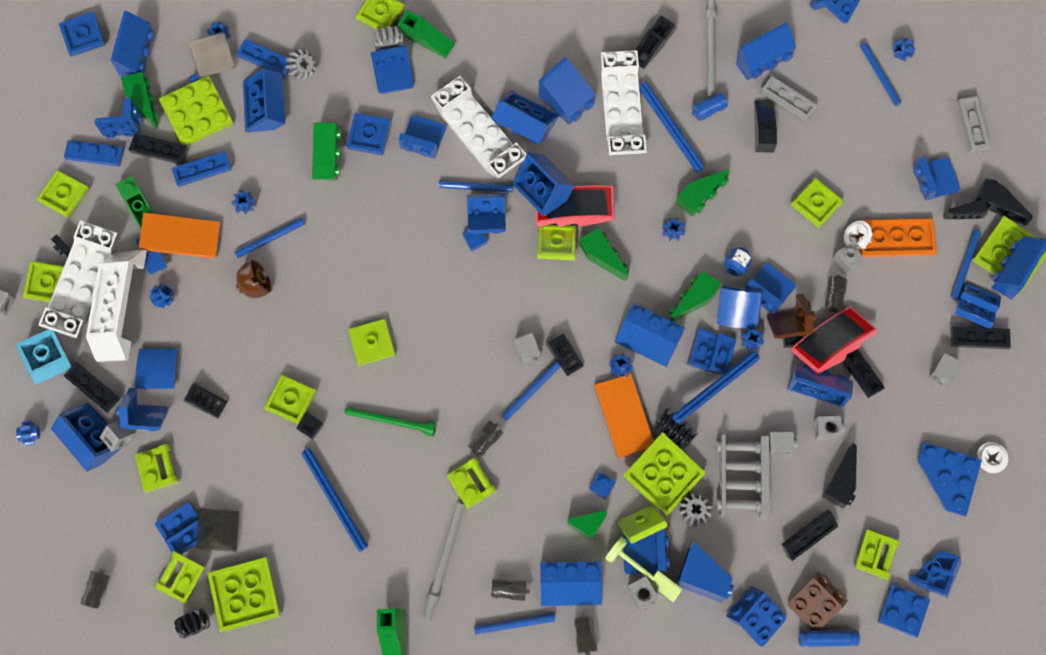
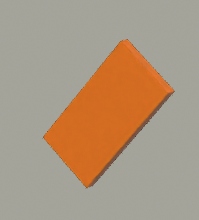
[139,213,220,259]
[858,218,937,257]
[594,374,653,459]

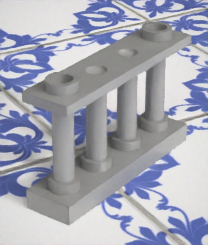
[716,435,770,518]

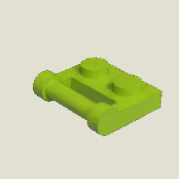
[135,444,179,493]
[447,457,497,510]
[854,530,900,580]
[154,551,206,604]

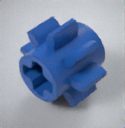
[207,22,231,46]
[892,37,916,61]
[231,190,256,215]
[662,218,685,241]
[149,284,174,308]
[740,327,764,352]
[609,353,633,378]
[16,421,40,446]

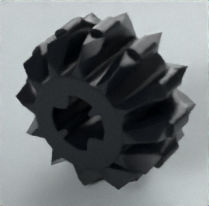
[174,609,211,638]

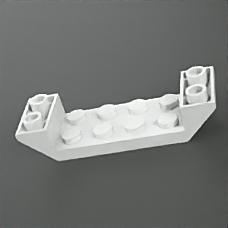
[601,50,647,155]
[431,76,527,179]
[39,220,117,338]
[86,250,147,362]

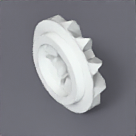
[844,221,873,251]
[977,442,1008,474]

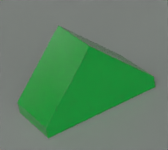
[567,510,607,541]

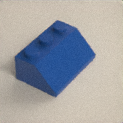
[110,11,155,77]
[736,22,796,81]
[243,68,286,133]
[491,91,560,144]
[512,153,575,216]
[991,236,1046,300]
[615,303,685,367]
[787,363,853,407]
[51,403,123,471]
[540,561,602,606]

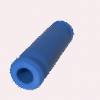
[798,630,860,647]

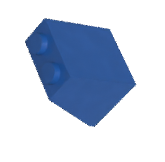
[538,57,596,125]
[676,542,734,603]

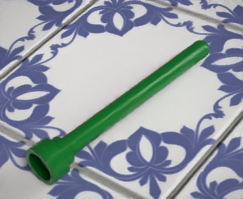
[344,407,437,437]

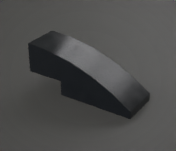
[635,15,677,69]

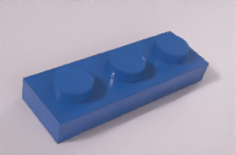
[236,39,290,78]
[64,140,124,167]
[172,151,231,187]

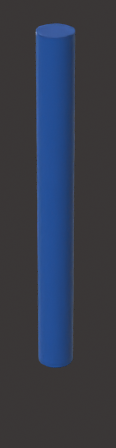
[860,42,902,106]
[439,181,513,193]
[234,218,305,258]
[951,230,981,300]
[502,361,561,421]
[474,613,555,635]

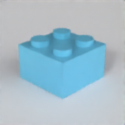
[15,329,71,385]

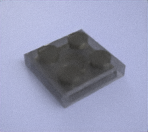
[189,32,235,78]
[195,508,239,552]

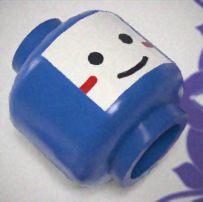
[724,247,752,276]

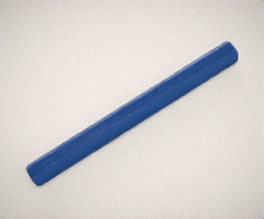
[639,81,705,173]
[672,351,760,424]
[301,448,368,552]

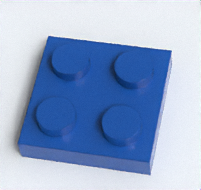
[59,12,105,57]
[346,113,391,156]
[878,584,930,638]

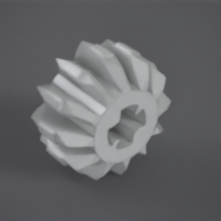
[373,26,404,50]
[285,49,317,80]
[679,493,712,528]

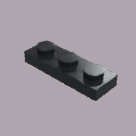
[128,133,189,165]
[950,326,1011,349]
[842,349,885,398]
[64,362,120,413]
[781,509,838,561]

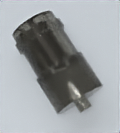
[825,275,848,312]
[468,420,503,457]
[80,569,111,609]
[491,578,530,601]
[574,616,597,655]

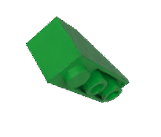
[398,10,455,59]
[121,72,159,129]
[675,169,730,217]
[115,175,154,229]
[579,228,629,281]
[669,271,721,322]
[377,608,406,655]

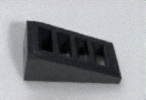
[943,199,988,220]
[546,334,583,376]
[183,383,228,419]

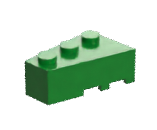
[312,122,341,181]

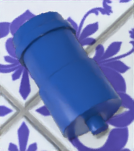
[692,93,728,121]

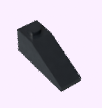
[754,100,777,153]
[975,178,1033,226]
[822,443,857,509]

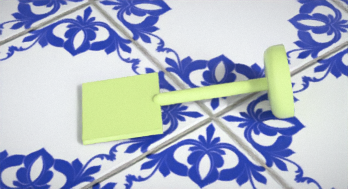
[605,537,683,602]

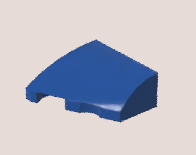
[909,550,962,598]

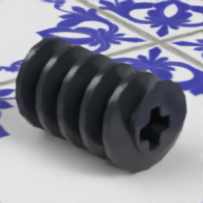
[655,407,698,450]

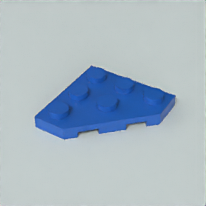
[917,442,982,517]

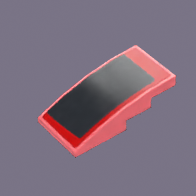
[536,185,615,227]
[791,307,877,375]

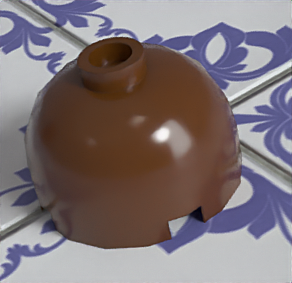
[236,260,272,298]

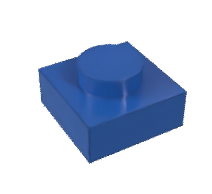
[462,231,488,252]
[589,472,616,500]

